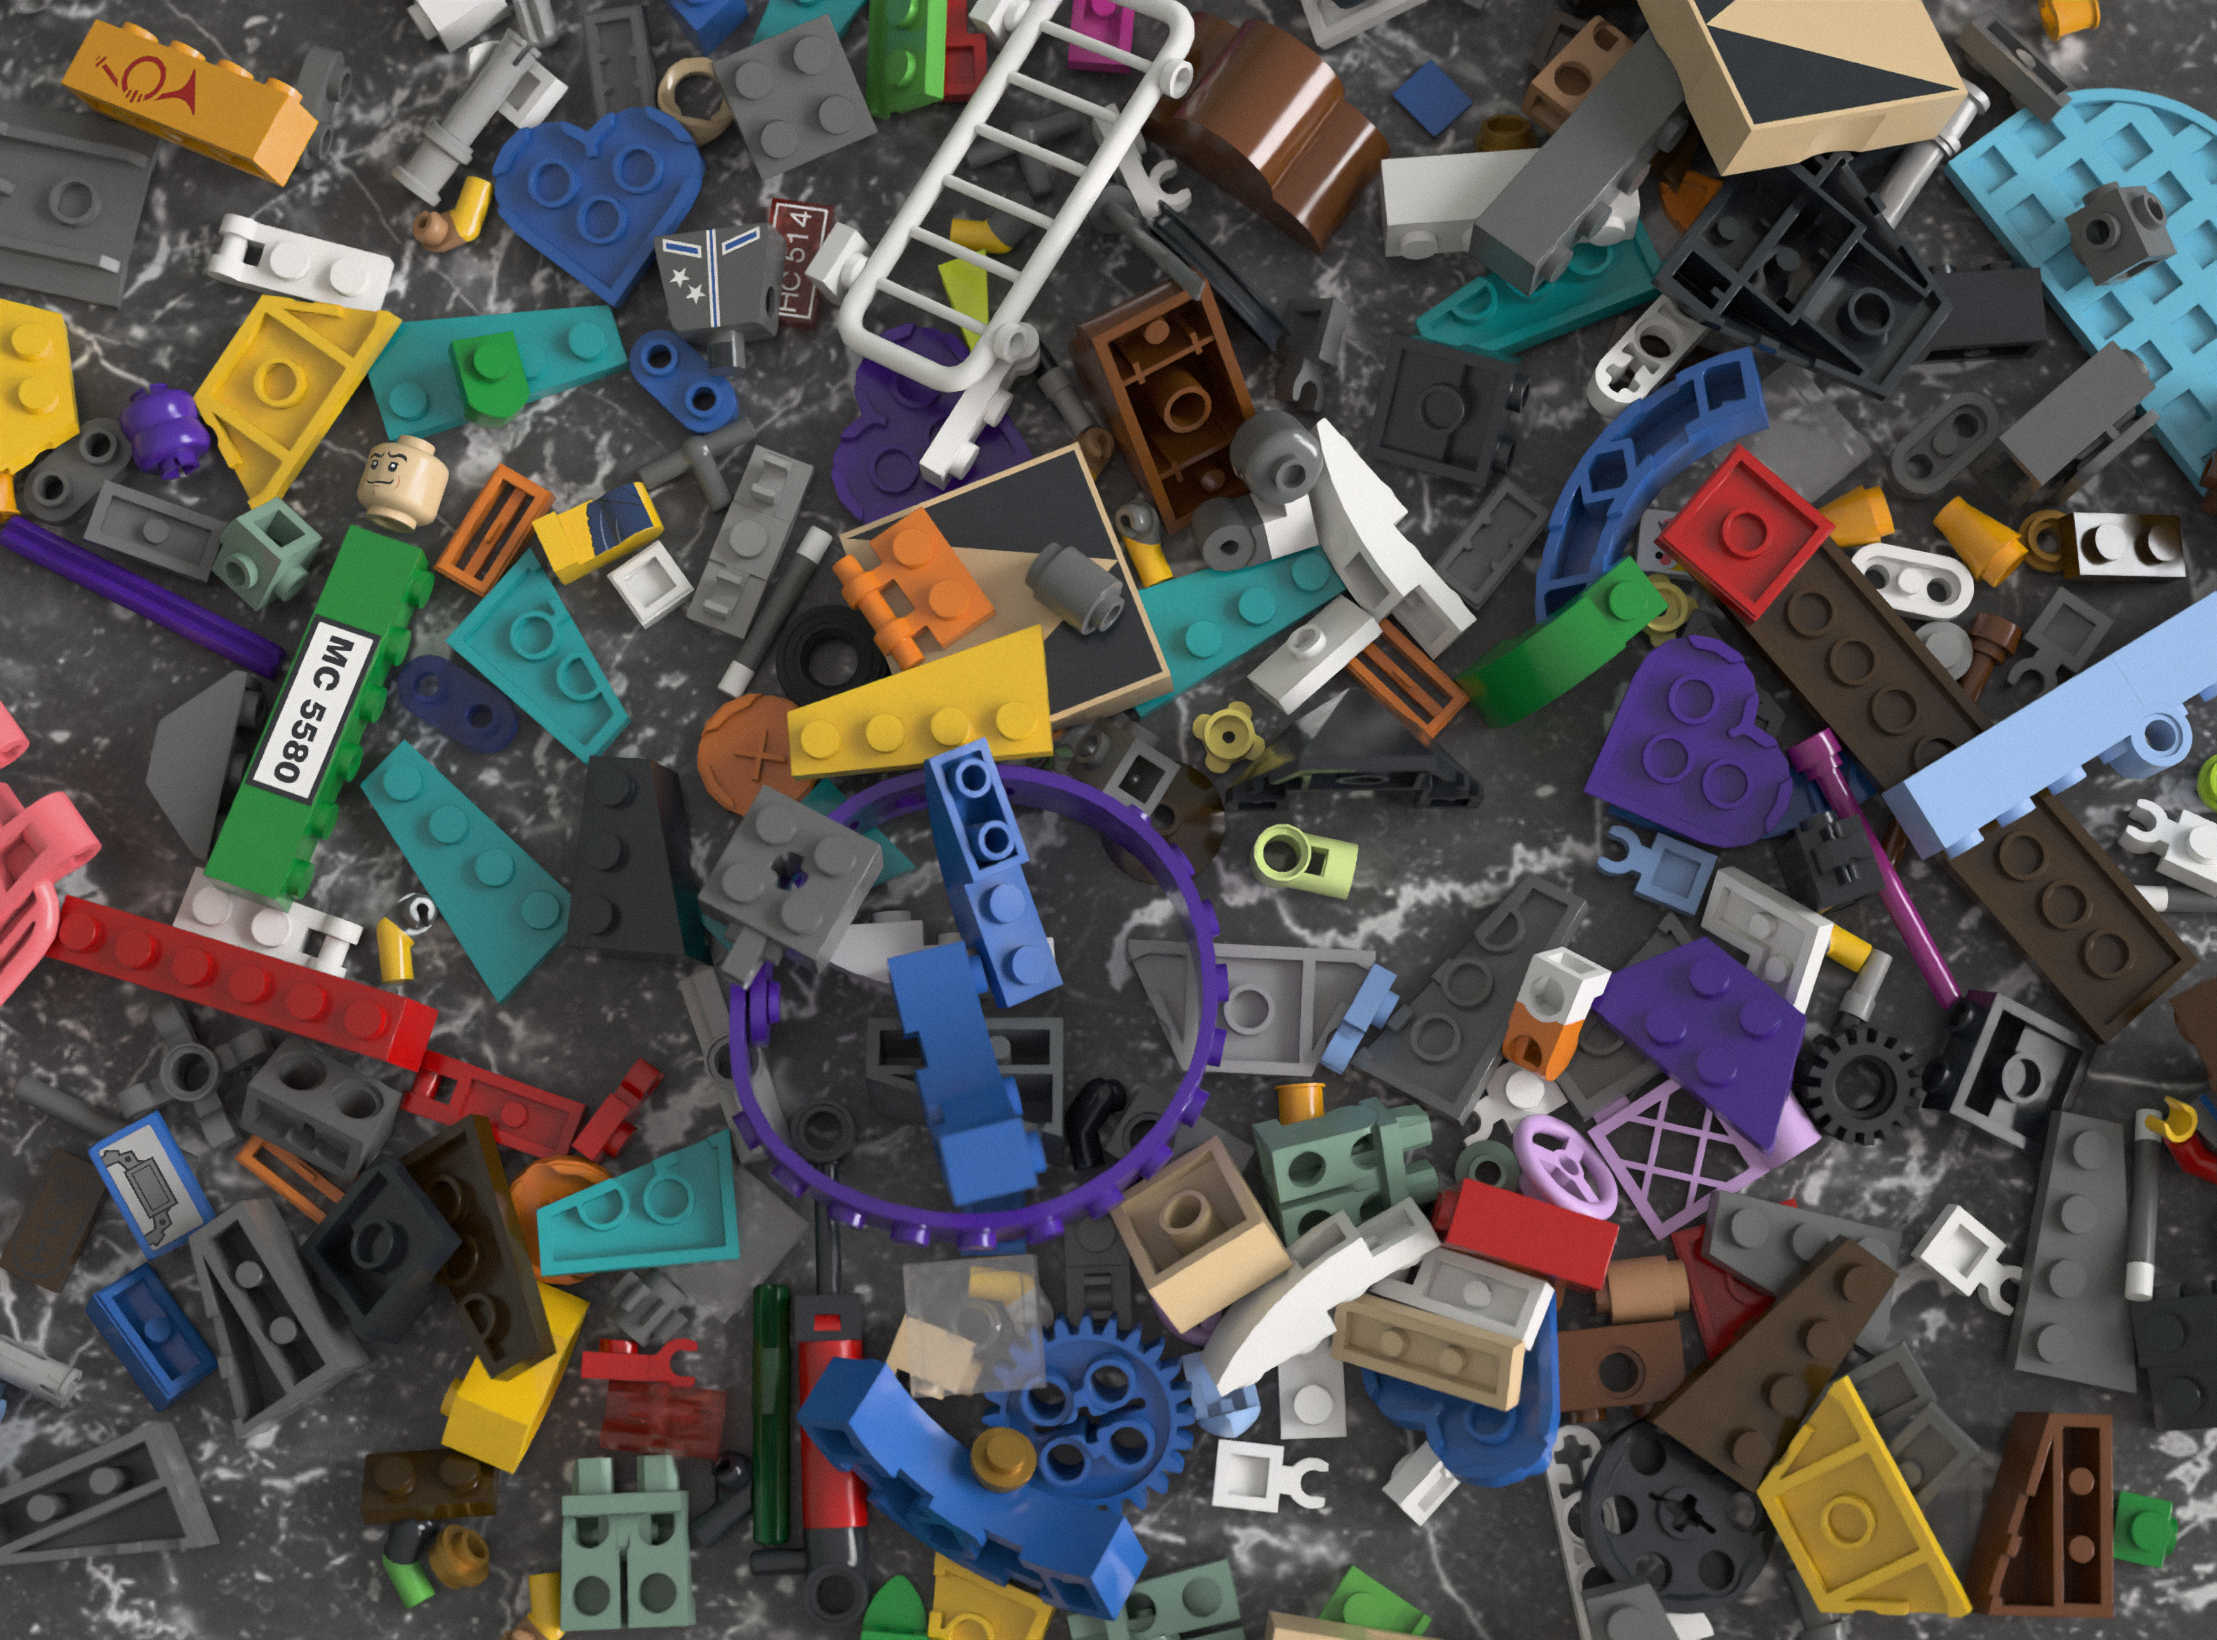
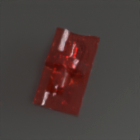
[599,1379,728,1460]

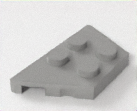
[1128,939,1376,1079]

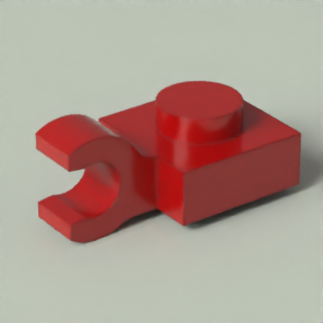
[938,0,988,102]
[581,1338,698,1388]

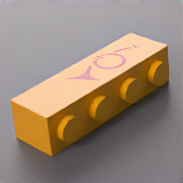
[61,19,319,187]

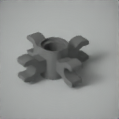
[115,998,276,1151]

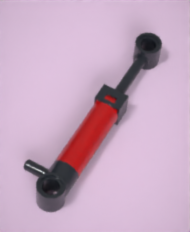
[750,1098,872,1629]

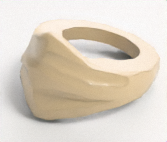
[657,57,733,148]

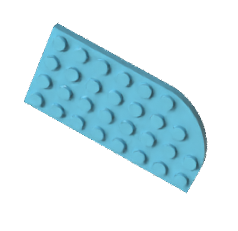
[1942,88,2217,498]

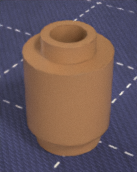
[1591,1255,1689,1326]

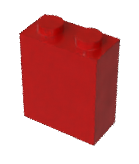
[1429,1178,1620,1295]

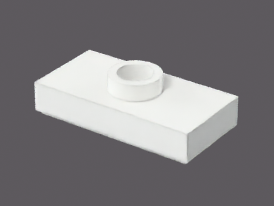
[1247,594,1383,715]

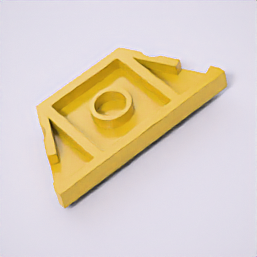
[193,294,403,510]
[0,298,80,475]
[1756,1375,1973,1618]

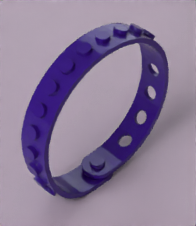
[729,764,1229,1252]

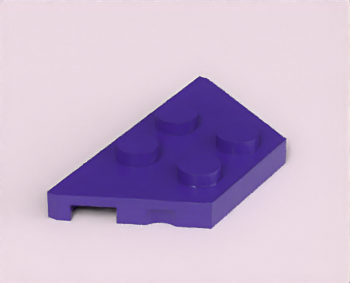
[1589,936,1807,1157]

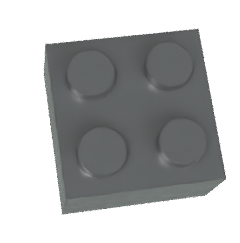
[709,13,878,181]

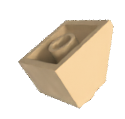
[1110,1135,1294,1334]

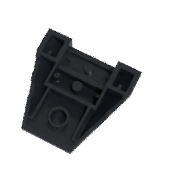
[1650,151,1954,401]
[1224,687,1484,812]

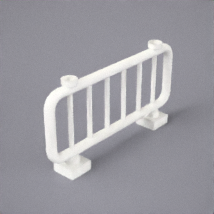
[804,0,1195,393]

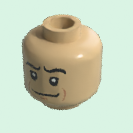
[357,435,449,534]

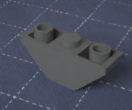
[145,670,266,864]

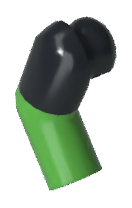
[382,1519,438,1610]

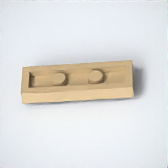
[1331,1293,1526,1411]

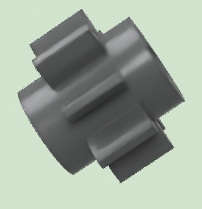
[608,1268,689,1347]

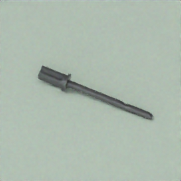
[1068,175,1206,301]

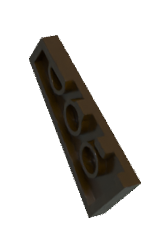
[398,1113,557,1382]
[1644,1234,1899,1494]

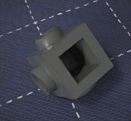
[2064,181,2177,286]
[1065,716,1181,817]

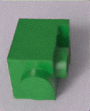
[2113,1490,2178,1568]

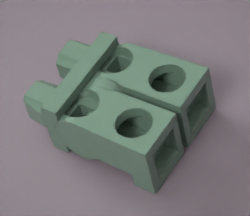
[1252,1096,1440,1249]
[560,1455,696,1631]
[1066,1555,1247,1640]

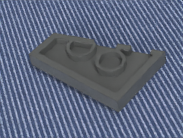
[1555,910,1694,1123]
[1700,1190,1902,1359]

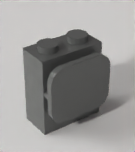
[1969,340,2162,515]

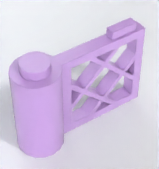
[1587,1078,1822,1241]

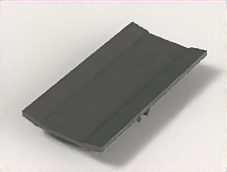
[0,99,164,310]

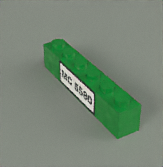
[203,525,434,914]

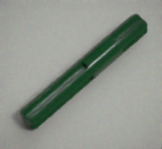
[752,1284,791,1545]

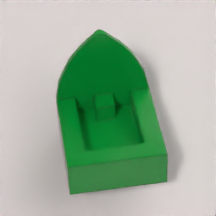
[448,331,530,429]
[861,1574,929,1640]

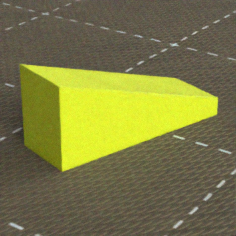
[938,248,989,352]

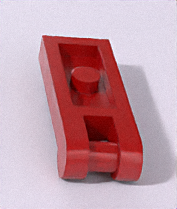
[398,1049,589,1159]

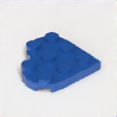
[492,106,707,309]
[1361,1283,1560,1488]

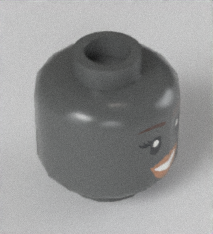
[1229,410,1323,505]

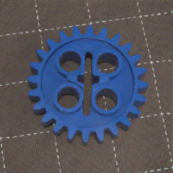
[982,1308,1196,1515]

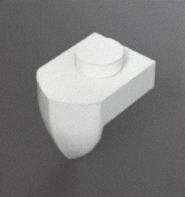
[467,41,569,129]

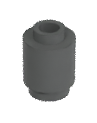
[1025,542,1125,635]

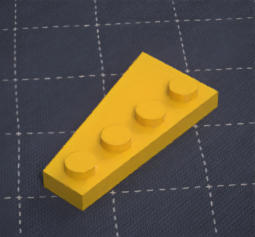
[787,623,1054,781]

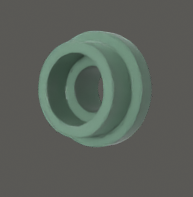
[1455,1140,1520,1193]

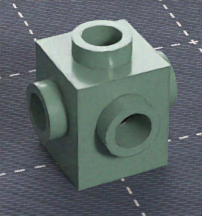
[211,497,323,611]

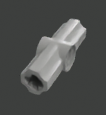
[678,965,794,1165]

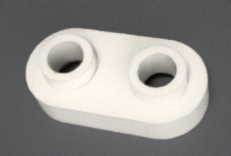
[1850,543,1974,622]

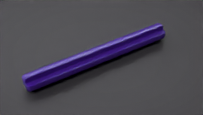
[0,516,287,679]

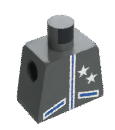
[654,222,787,377]

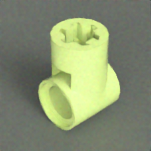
[1249,824,1358,900]

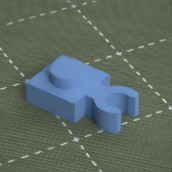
[1594,826,1718,918]
[1319,963,1400,1075]

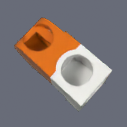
[1502,947,1612,1081]

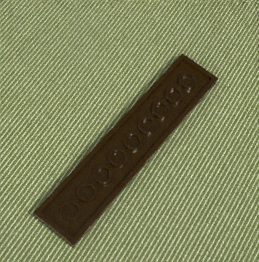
[1688,535,2199,1045]

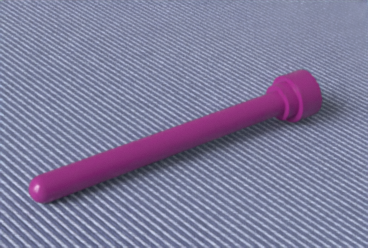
[1785,727,1963,1011]

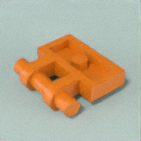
[832,506,997,671]

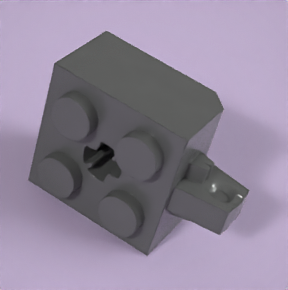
[697,784,884,991]

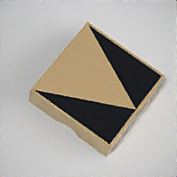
[1637,0,1969,177]
[839,442,1174,732]

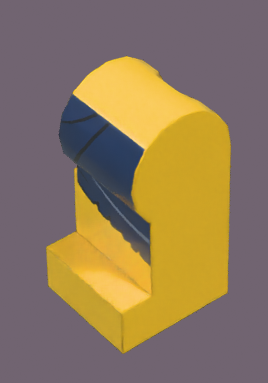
[532,482,664,586]

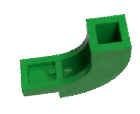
[1452,555,1670,729]

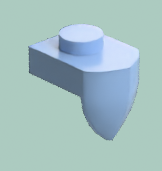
[1181,1351,1261,1438]

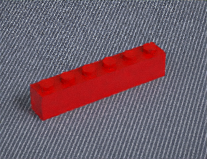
[45,894,439,1073]

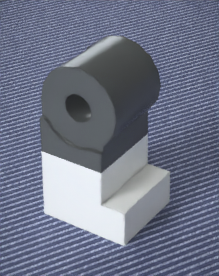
[1190,481,1319,572]

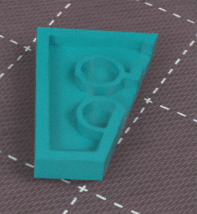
[445,548,631,767]

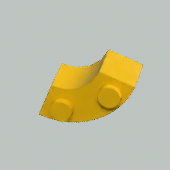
[440,1280,590,1474]

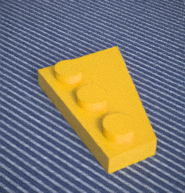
[928,1551,1057,1640]

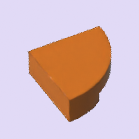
[1658,170,1723,234]

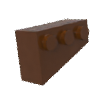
[1962,1411,2114,1618]

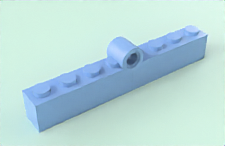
[1881,589,2217,860]

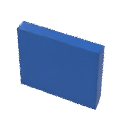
[1392,59,1473,138]

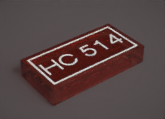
[769,198,836,331]

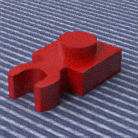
[571,1057,666,1164]

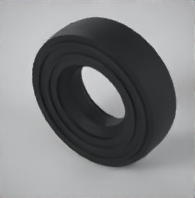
[776,605,890,708]

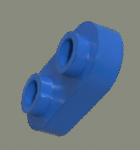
[629,330,739,436]

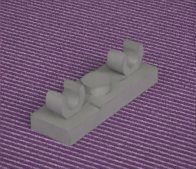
[685,445,816,642]

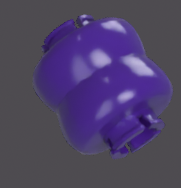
[119,383,210,480]

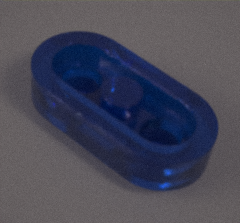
[397,655,518,754]

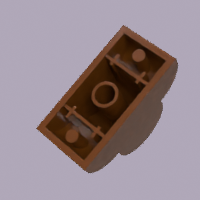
[1119,12,1391,256]
[1068,266,1256,536]

